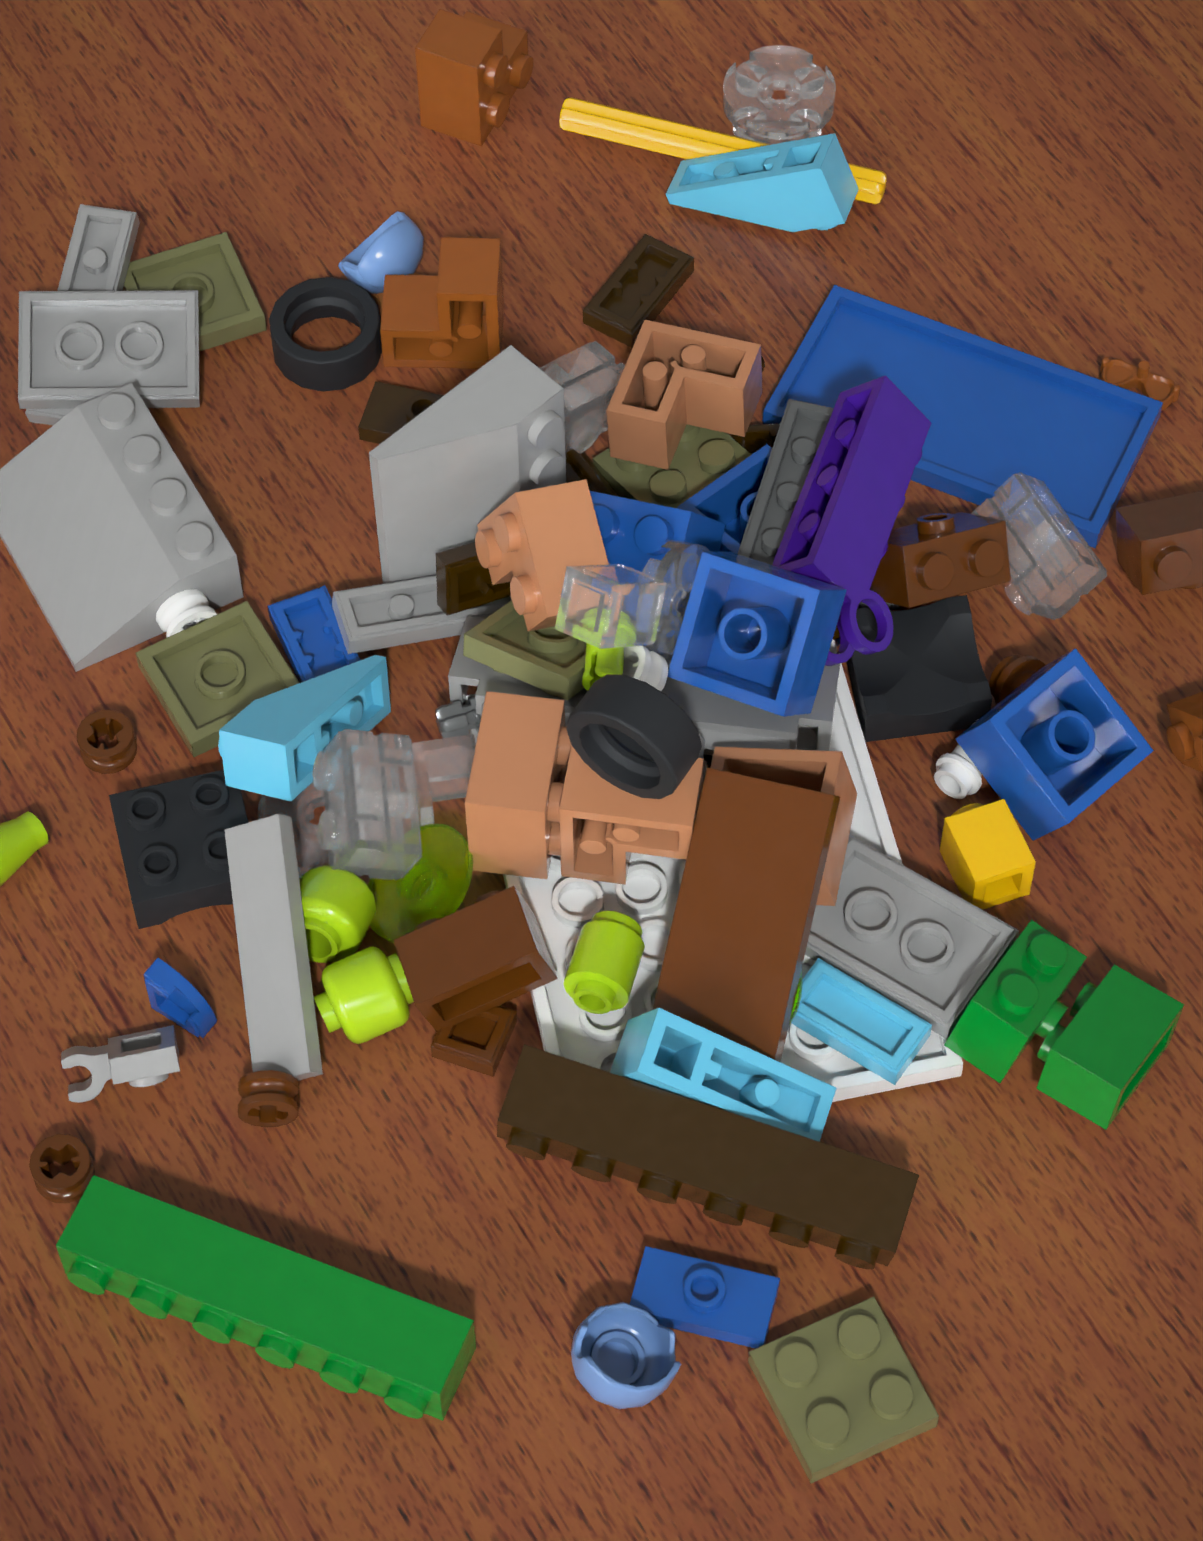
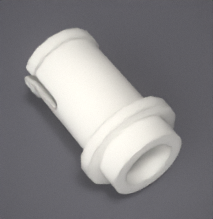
[934,719,982,799]

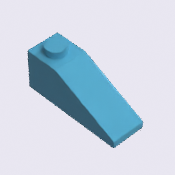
[666,133,859,232]
[218,655,391,801]
[610,1008,837,1142]

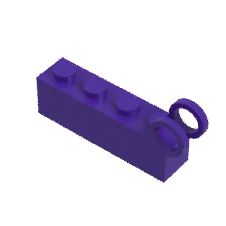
[772,375,931,666]

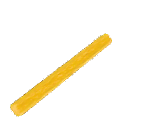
[559,97,887,205]

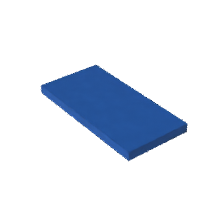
[763,285,1163,549]

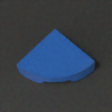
[143,958,217,1038]

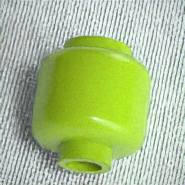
[299,865,377,963]
[314,947,414,1044]

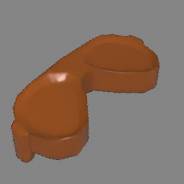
[1100,357,1180,411]

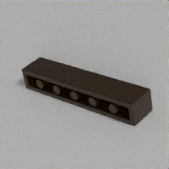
[497,1044,919,1269]

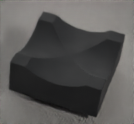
[846,595,992,742]
[109,770,248,929]

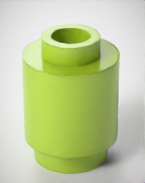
[563,911,645,1014]

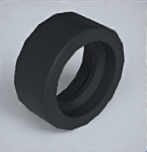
[269,277,382,392]
[566,674,702,799]

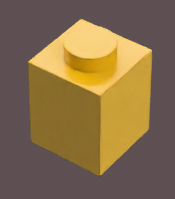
[940,799,1036,910]

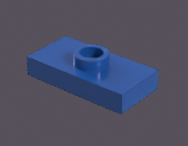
[267,585,360,683]
[630,1246,780,1349]

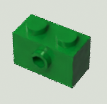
[944,919,1087,1083]
[1036,964,1184,1130]

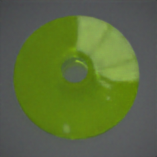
[368,823,473,943]

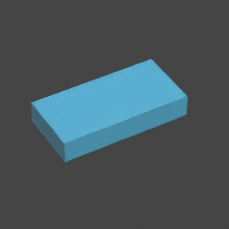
[790,958,932,1085]

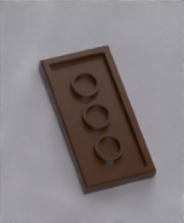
[652,768,840,1062]

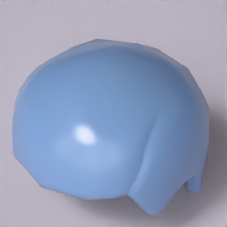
[338,211,424,294]
[571,1302,681,1409]

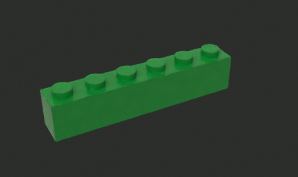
[56,1175,476,1421]

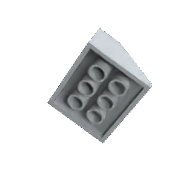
[369,345,566,584]
[0,383,244,672]

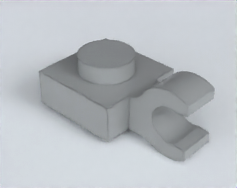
[61,1025,180,1103]

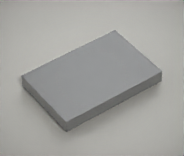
[18,290,200,409]
[805,836,1019,1039]

